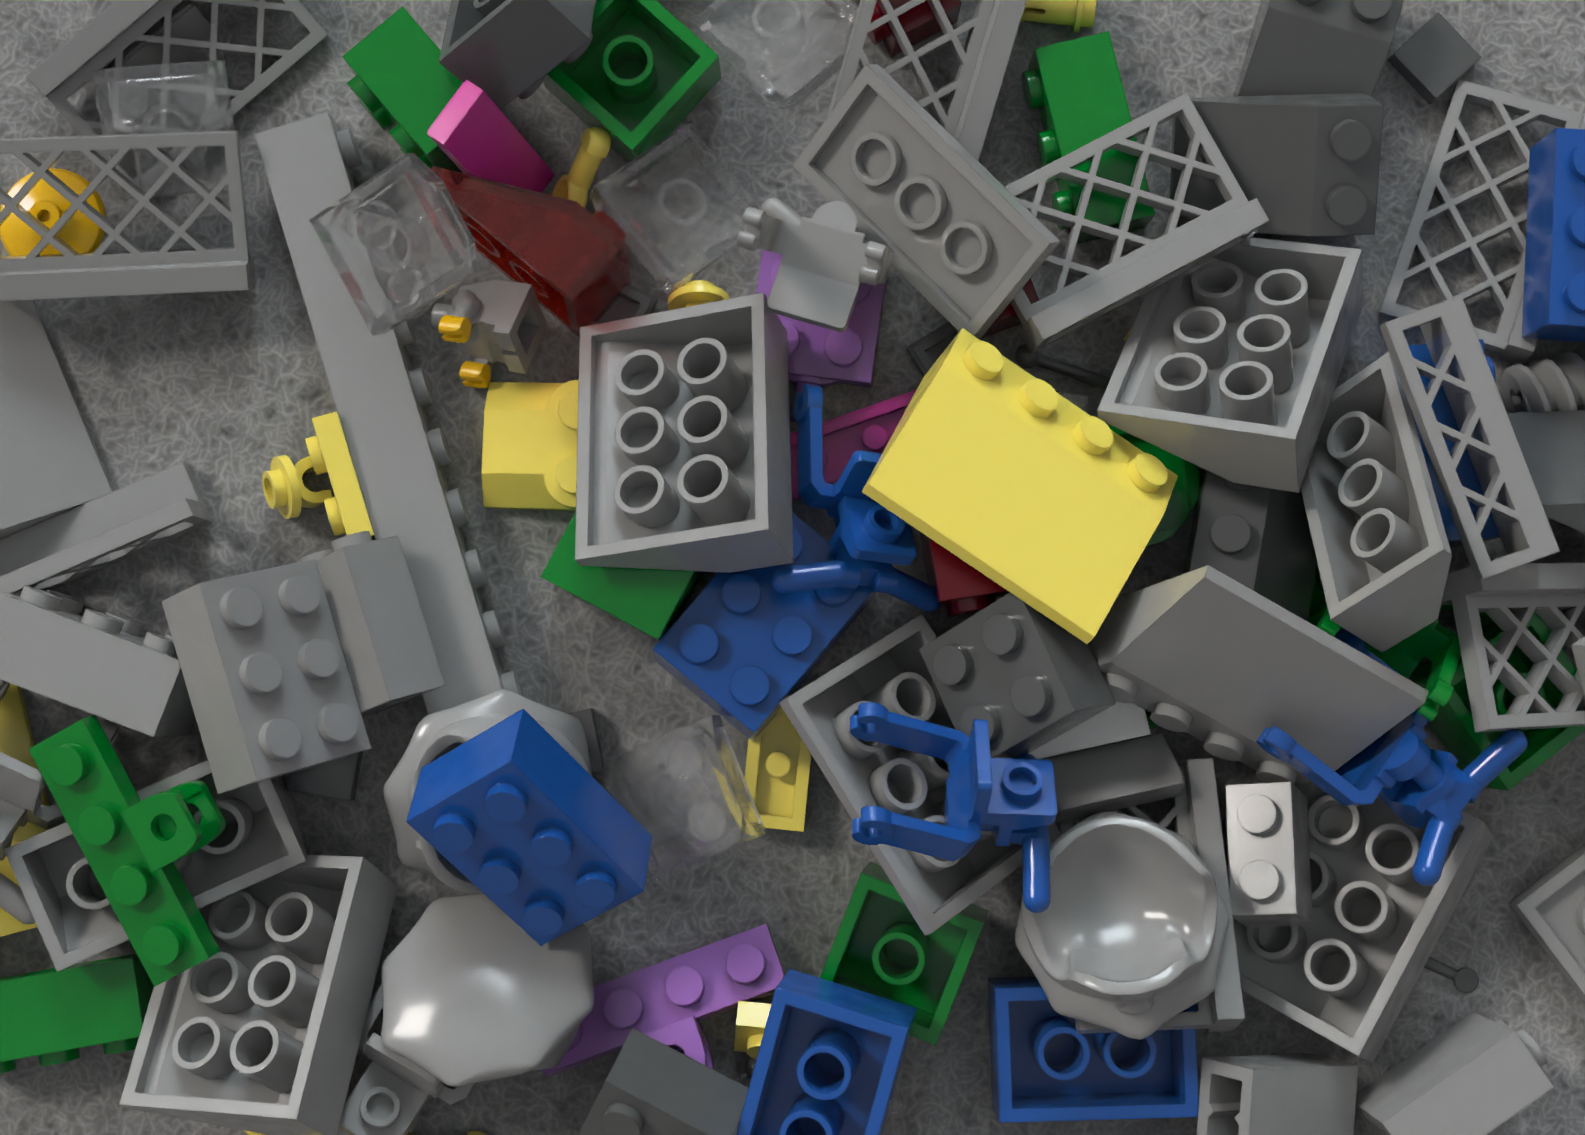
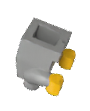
[431,279,547,388]

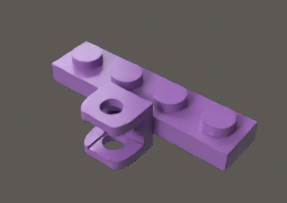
[542,924,785,1077]

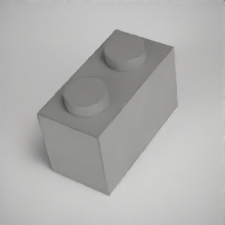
[1226,781,1313,928]

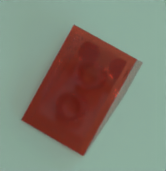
[425,166,631,337]

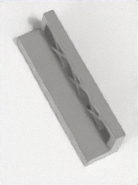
[1380,295,1560,580]
[0,462,212,595]

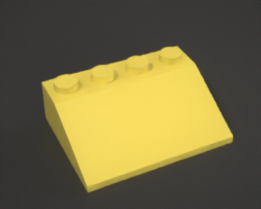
[862,328,1178,644]

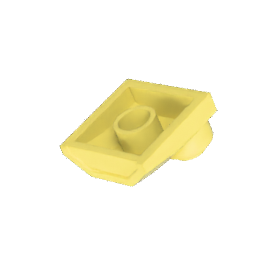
[481,380,579,511]

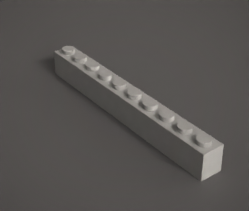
[254,112,524,715]

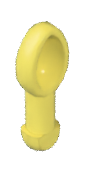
[545,127,611,235]

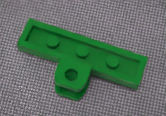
[28,715,226,987]

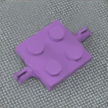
[756,250,887,422]

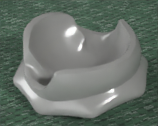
[384,689,593,894]
[1015,811,1229,1040]
[381,893,594,1087]

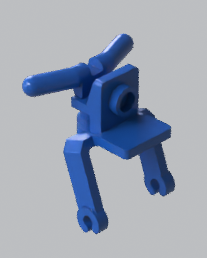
[771,384,941,612]
[1256,628,1528,886]
[850,702,1057,913]

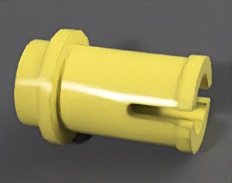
[1020,0,1097,33]

